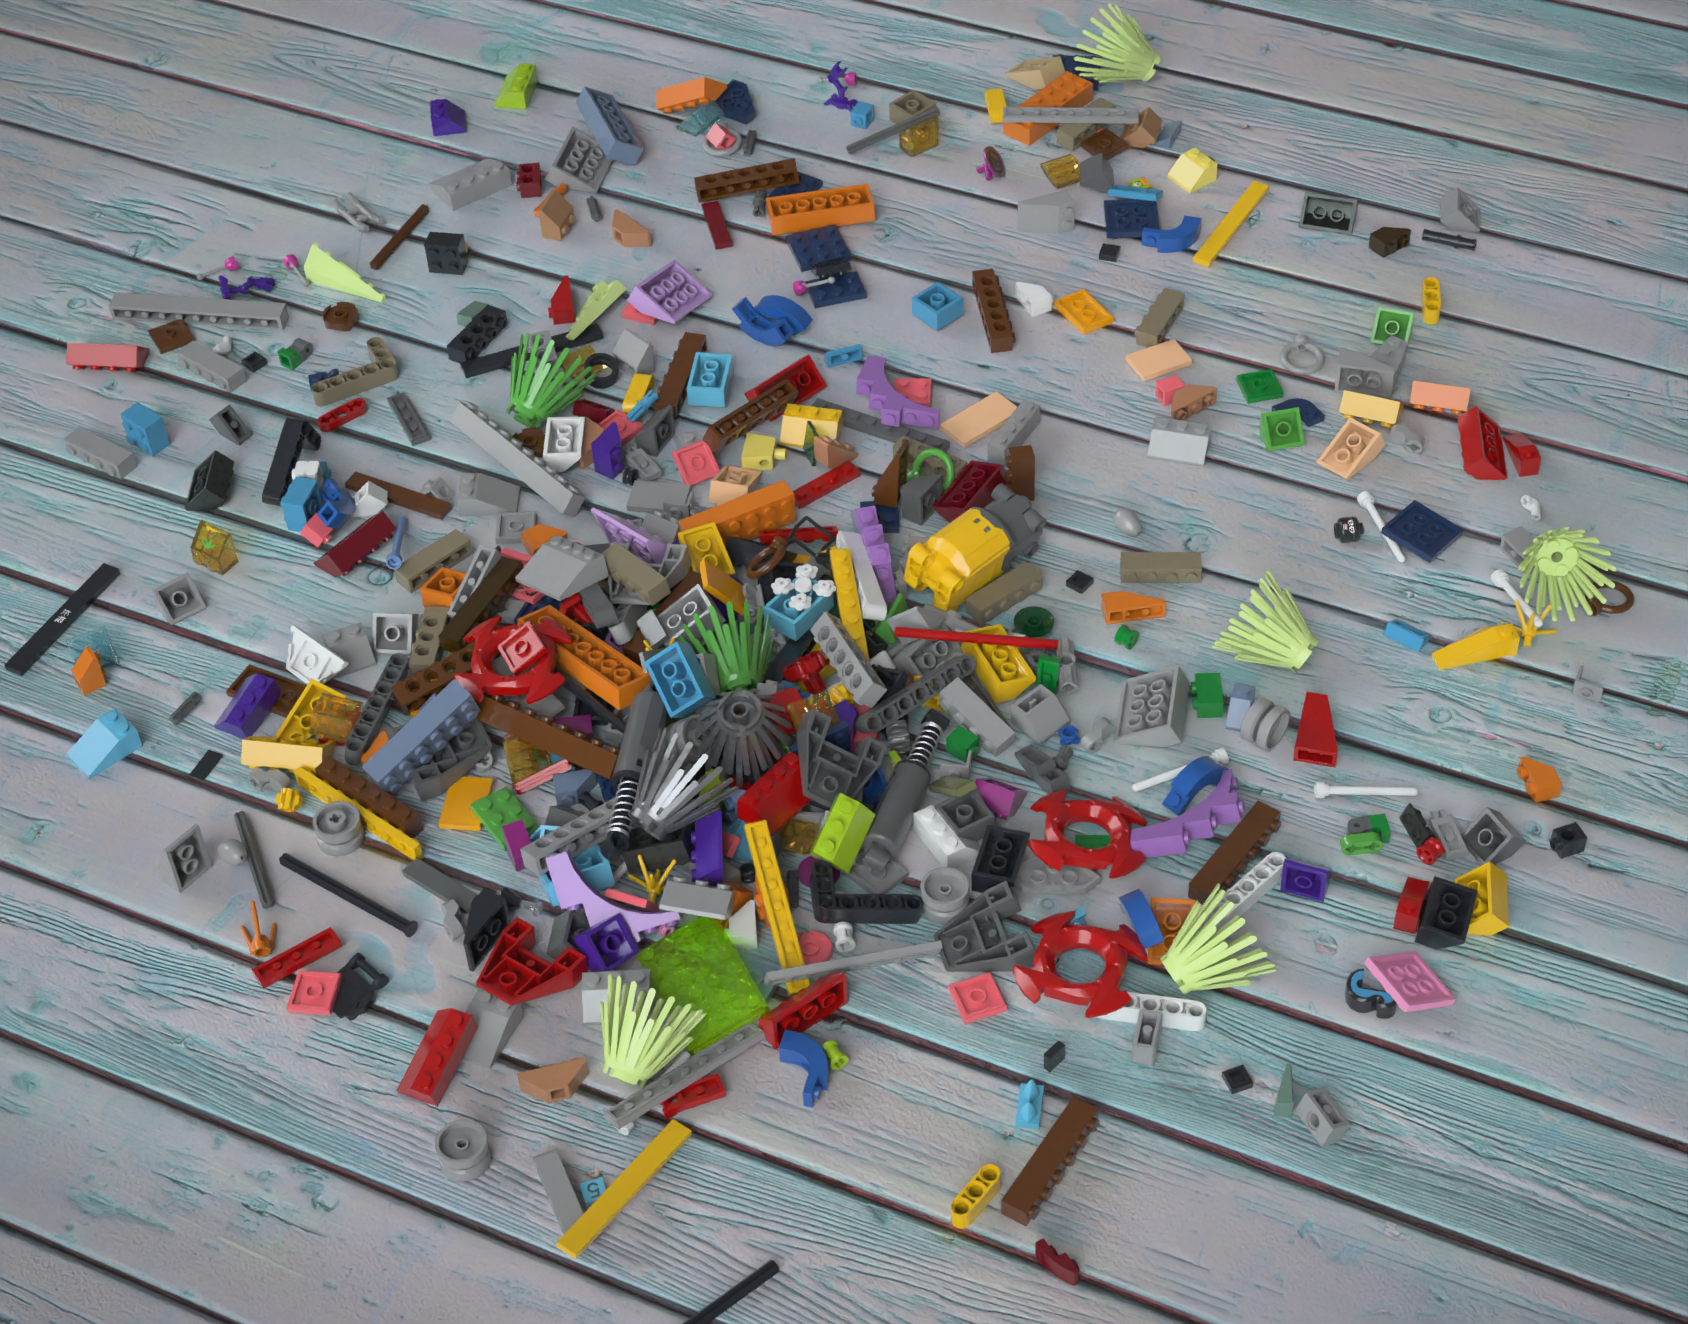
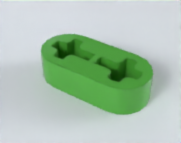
[1340,832,1383,855]

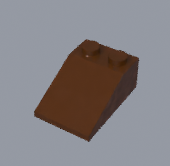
[872,439,909,508]

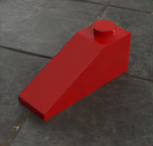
[548,275,575,325]
[1502,434,1541,477]
[1393,877,1430,934]

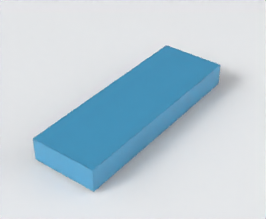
[1108,185,1163,201]

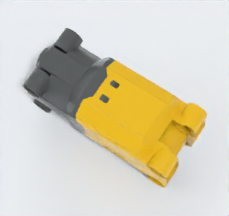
[903,483,1046,612]

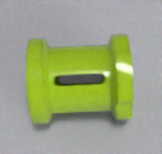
[821,1040,849,1071]

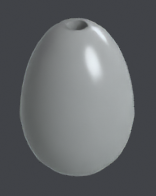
[1113,507,1142,537]
[217,839,247,865]

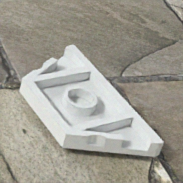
[286,625,349,684]

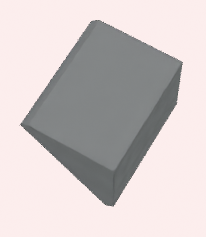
[152,572,206,625]
[887,606,945,645]

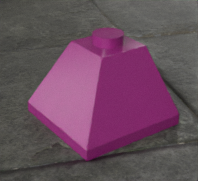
[975,778,1028,819]

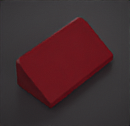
[572,399,615,424]

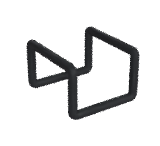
[785,516,835,558]

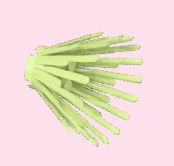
[1074,4,1160,83]
[1518,527,1616,621]
[1212,570,1319,673]
[1160,883,1278,996]
[600,974,708,1088]

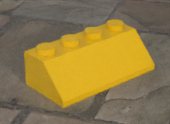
[961,624,1036,703]

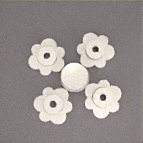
[771,564,836,611]

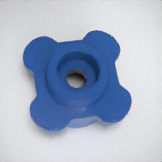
[1058,725,1080,746]

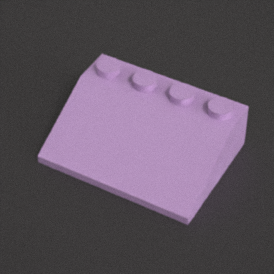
[627,259,714,324]
[591,507,671,564]

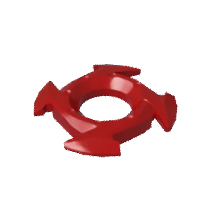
[454,615,573,704]
[1028,789,1147,879]
[1013,911,1148,1018]

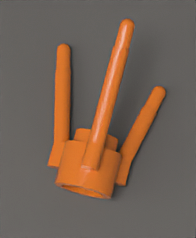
[240,901,277,958]

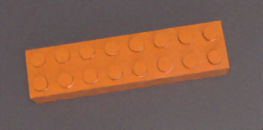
[517,605,652,710]

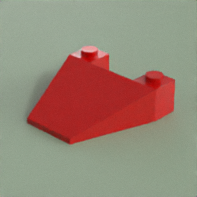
[476,917,588,1006]

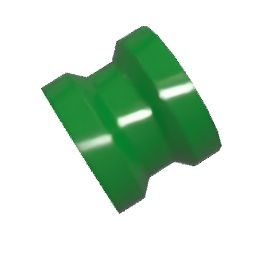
[1114,624,1139,650]

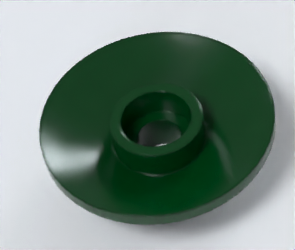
[1014,606,1054,637]

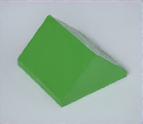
[1370,306,1415,347]
[1259,407,1305,451]
[874,593,909,643]

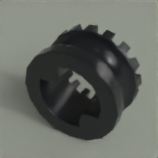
[622,467,638,486]
[739,862,756,884]

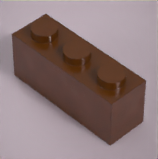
[1005,445,1035,501]

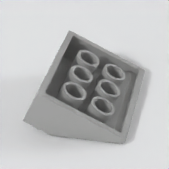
[545,126,612,193]
[428,159,512,211]
[515,536,609,601]
[1114,666,1189,747]

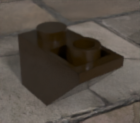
[1369,227,1411,258]

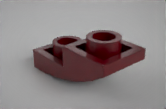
[1035,1238,1080,1286]

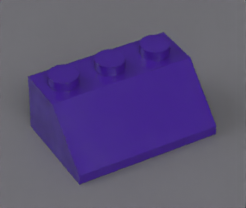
[214,673,281,739]
[691,811,723,887]

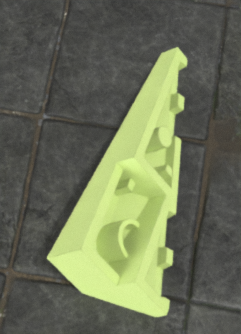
[304,243,386,303]
[566,279,627,340]

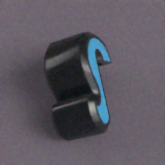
[1345,969,1397,1019]

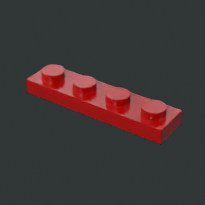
[793,461,861,509]
[759,526,838,545]
[252,927,342,989]

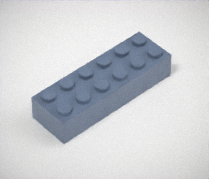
[576,86,644,166]
[361,679,481,795]

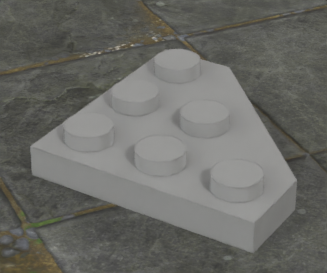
[1014,854,1100,894]

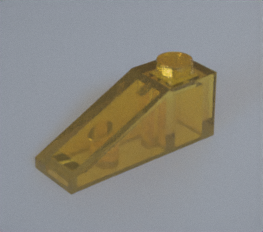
[780,819,819,855]

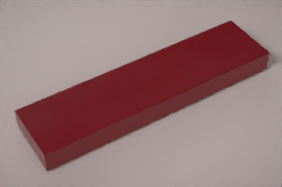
[701,201,732,250]

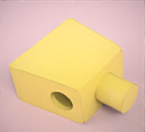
[741,433,787,470]

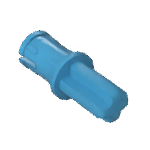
[626,390,659,423]

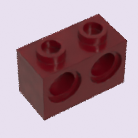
[516,162,542,198]

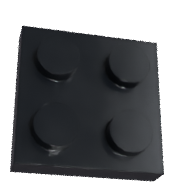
[810,258,851,278]

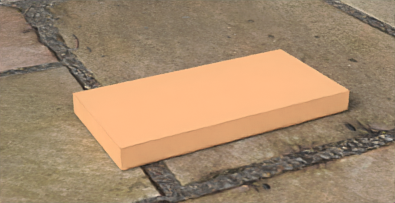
[940,391,1017,448]

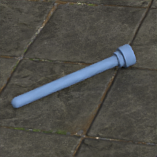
[386,516,406,570]

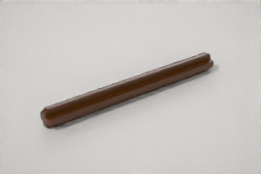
[370,204,429,270]

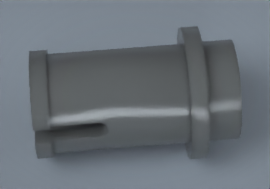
[1052,746,1073,771]

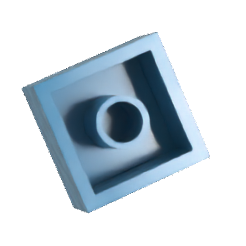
[912,282,963,331]
[121,402,170,457]
[281,477,323,532]

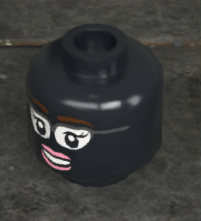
[1334,516,1364,543]

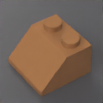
[1120,107,1163,148]
[538,189,576,241]

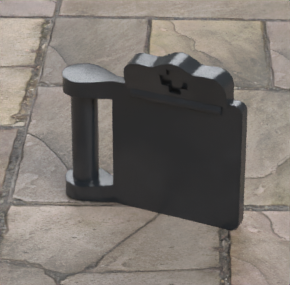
[332,953,389,1020]

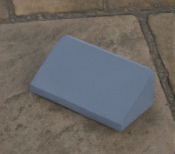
[1154,120,1182,149]

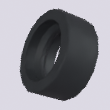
[584,353,619,389]

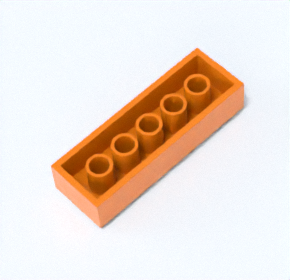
[1003,71,1093,146]
[766,184,875,236]
[679,480,796,548]

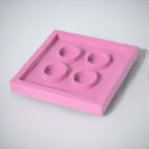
[1364,951,1456,1012]

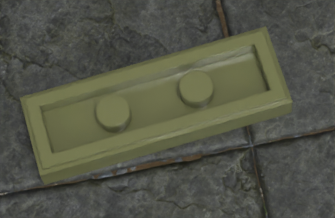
[928,776,977,797]

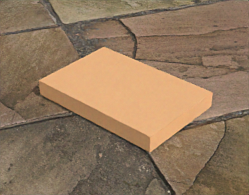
[1126,339,1192,382]

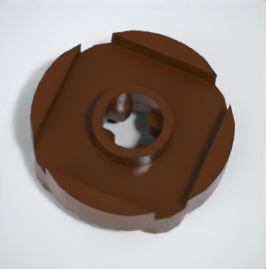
[322,302,359,332]
[512,427,545,458]

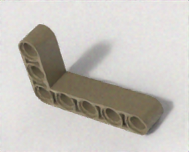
[311,337,399,406]

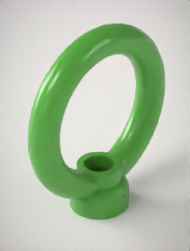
[907,448,954,492]

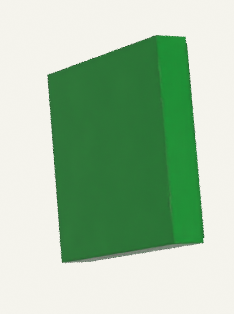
[1236,369,1284,404]

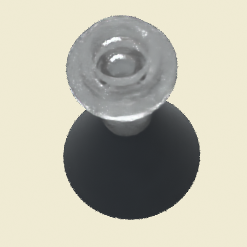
[496,887,544,916]

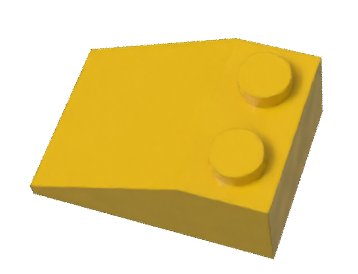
[677,522,735,576]

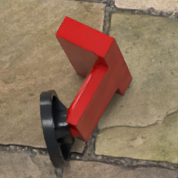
[559,593,603,639]

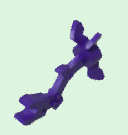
[824,61,858,112]
[218,275,275,300]

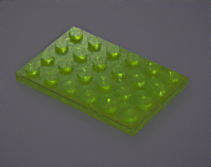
[636,916,770,1056]

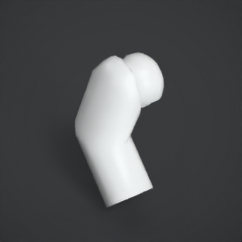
[212,336,232,355]
[1520,495,1541,521]

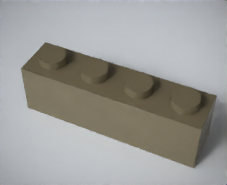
[1057,97,1116,151]
[1134,288,1185,348]
[394,529,473,593]
[601,542,671,606]
[1120,552,1202,583]
[966,561,1042,625]

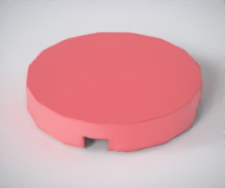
[797,930,833,965]

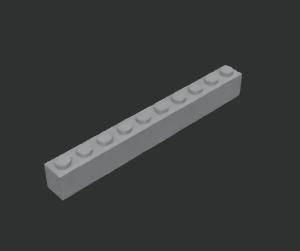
[109,292,289,330]
[450,402,585,517]

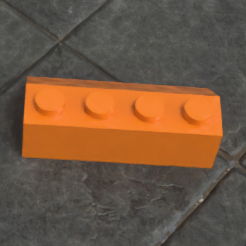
[656,77,727,114]

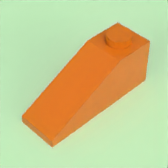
[1101,591,1166,625]

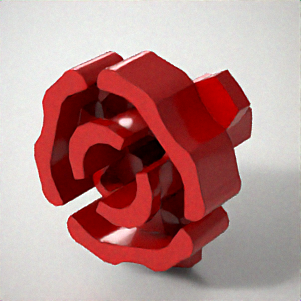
[782,650,830,694]

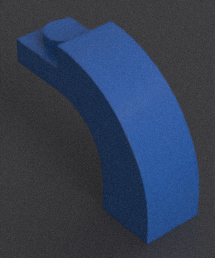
[1142,215,1202,253]
[754,295,813,335]
[732,297,795,346]
[317,478,355,528]
[1162,756,1229,816]
[1118,889,1165,949]
[779,1030,829,1108]

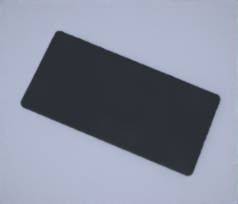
[189,750,223,780]

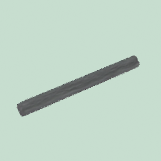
[846,107,941,154]
[234,811,274,909]

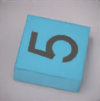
[579,1177,606,1208]

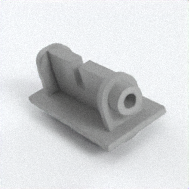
[742,583,765,624]

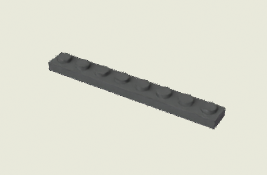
[811,398,950,453]

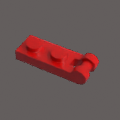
[660,1073,726,1118]

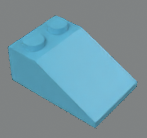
[67,708,142,779]

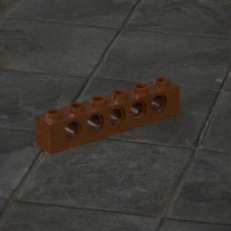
[694,158,800,203]
[972,269,1016,353]
[702,379,799,453]
[391,641,502,715]

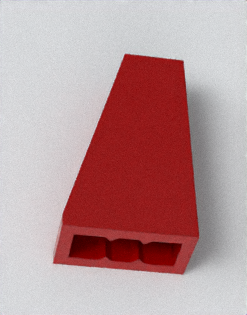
[1293,692,1338,768]

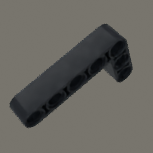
[262,417,321,506]
[809,860,924,924]

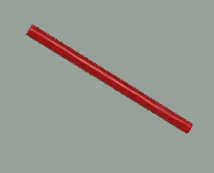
[894,626,1058,650]

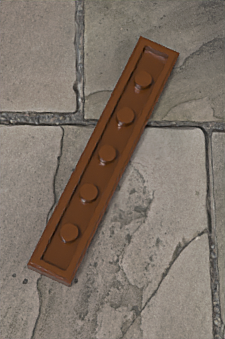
[345,472,452,520]

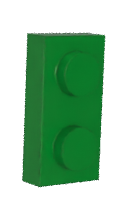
[1036,654,1061,695]

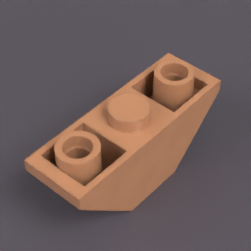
[612,209,652,247]
[1171,384,1217,420]
[578,417,604,469]
[814,436,859,469]
[517,1057,588,1103]

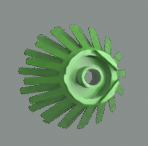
[506,332,596,428]
[679,601,775,699]

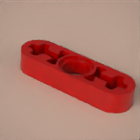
[317,398,367,432]

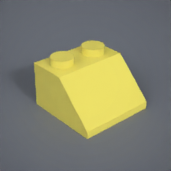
[1168,148,1218,193]

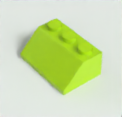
[494,63,538,109]
[809,793,875,874]

